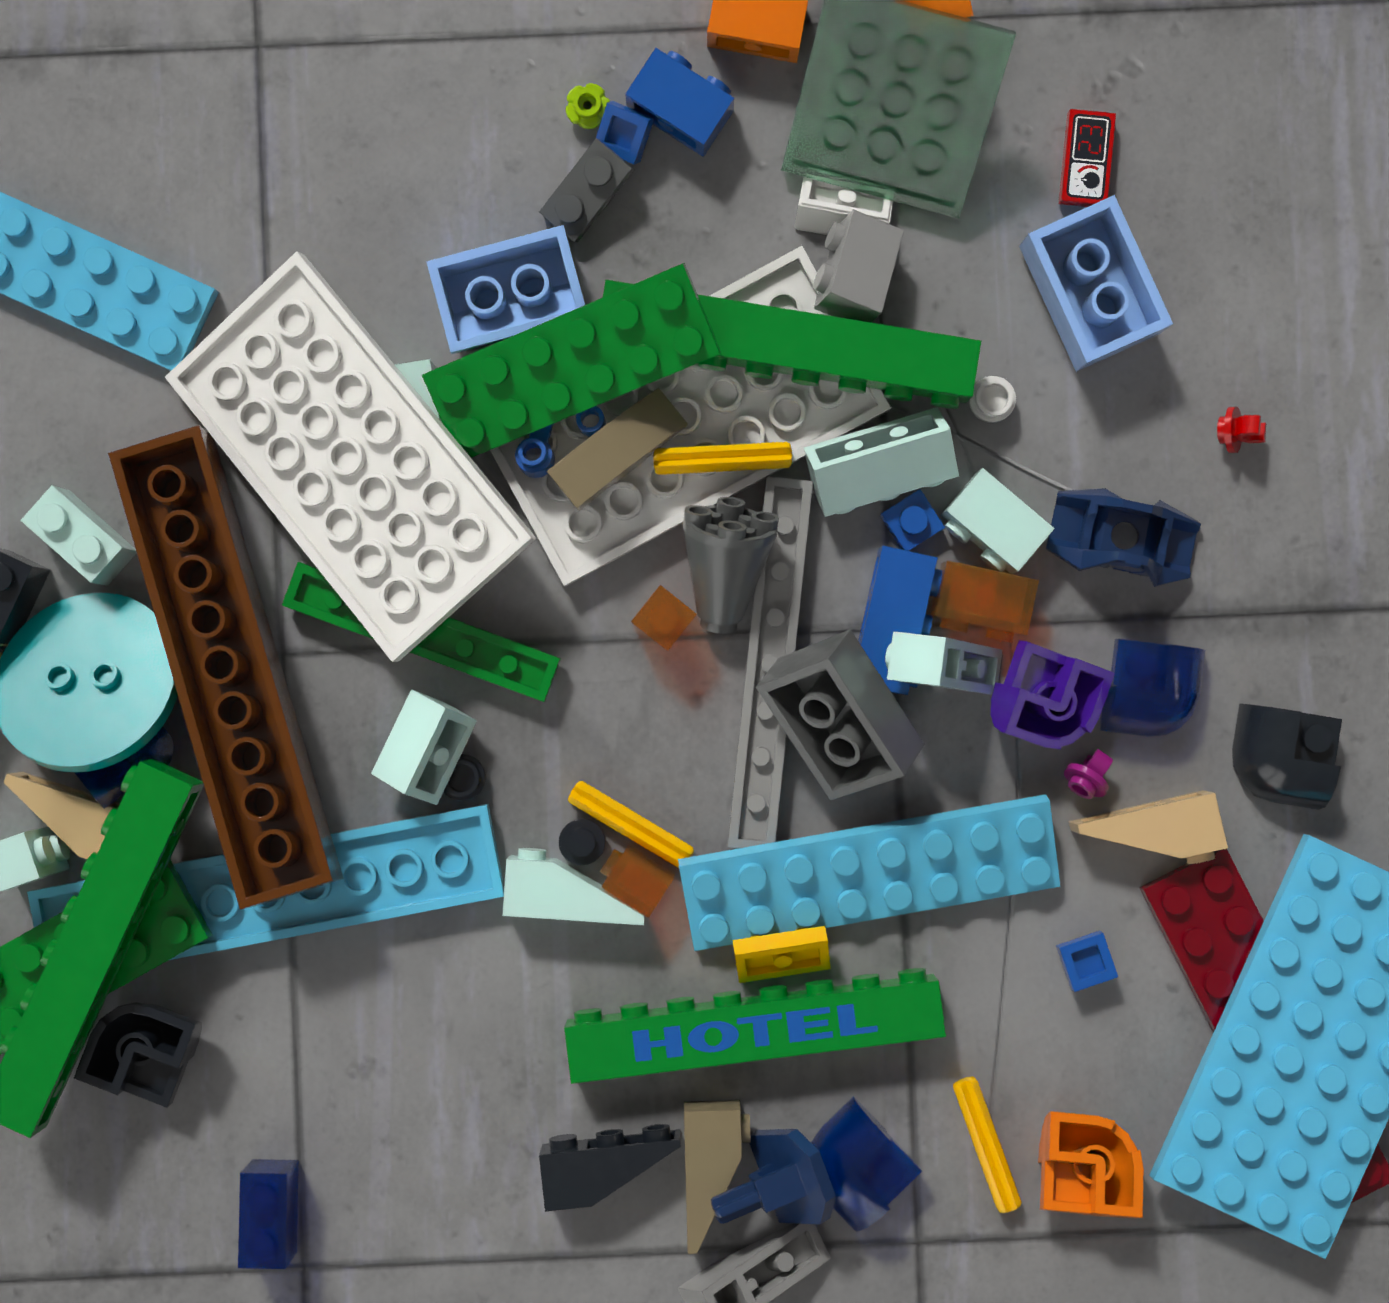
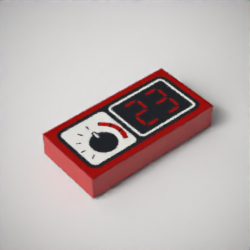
[1058,109,1116,207]

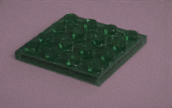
[781,0,1016,219]

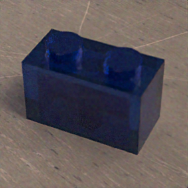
[238,1159,299,1269]

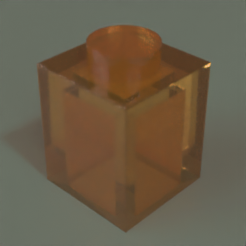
[631,585,697,652]
[600,844,675,918]

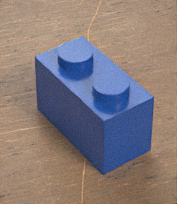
[625,48,734,157]

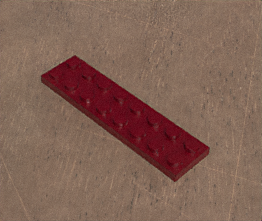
[1139,848,1389,1203]

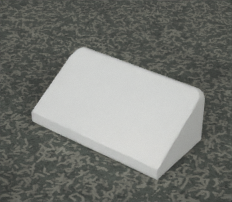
[794,172,895,235]

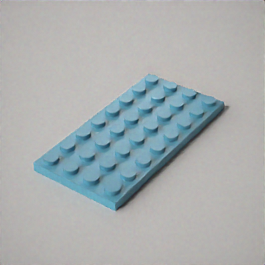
[1149,834,1389,1259]

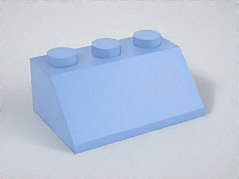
[426,225,585,354]

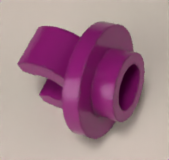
[1064,749,1113,799]

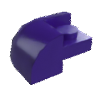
[990,640,1115,749]

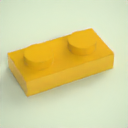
[732,926,831,983]

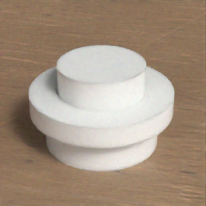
[969,376,1016,423]

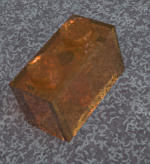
[930,560,1039,643]

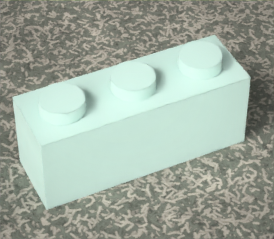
[804,407,959,517]

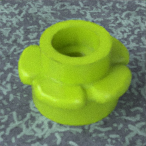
[565,83,610,129]

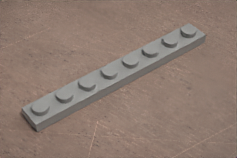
[727,476,813,848]

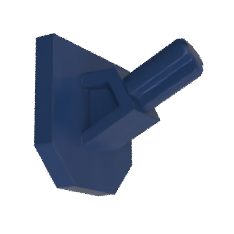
[711,1129,836,1225]

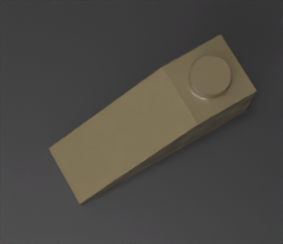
[684,1100,751,1254]

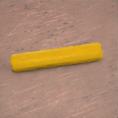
[653,442,792,475]
[568,781,694,868]
[953,1076,1022,1213]

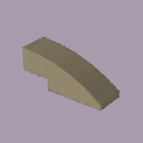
[547,388,688,511]

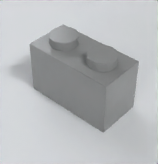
[813,209,904,322]

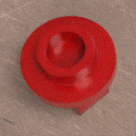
[1217,406,1267,453]

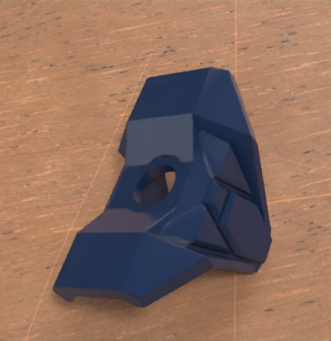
[1046,488,1201,587]

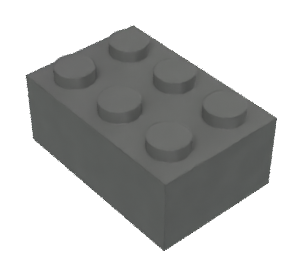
[756,629,925,800]

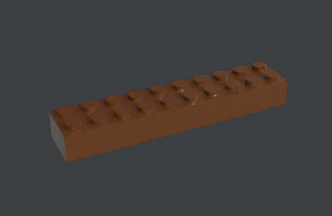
[108,425,344,910]

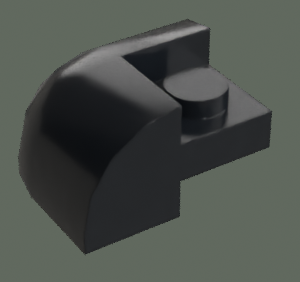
[1232,704,1342,810]
[74,1002,202,1108]

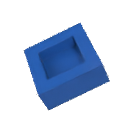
[596,101,655,165]
[880,489,945,551]
[1056,930,1118,992]

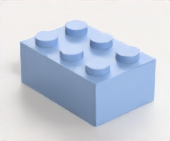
[1019,195,1173,372]

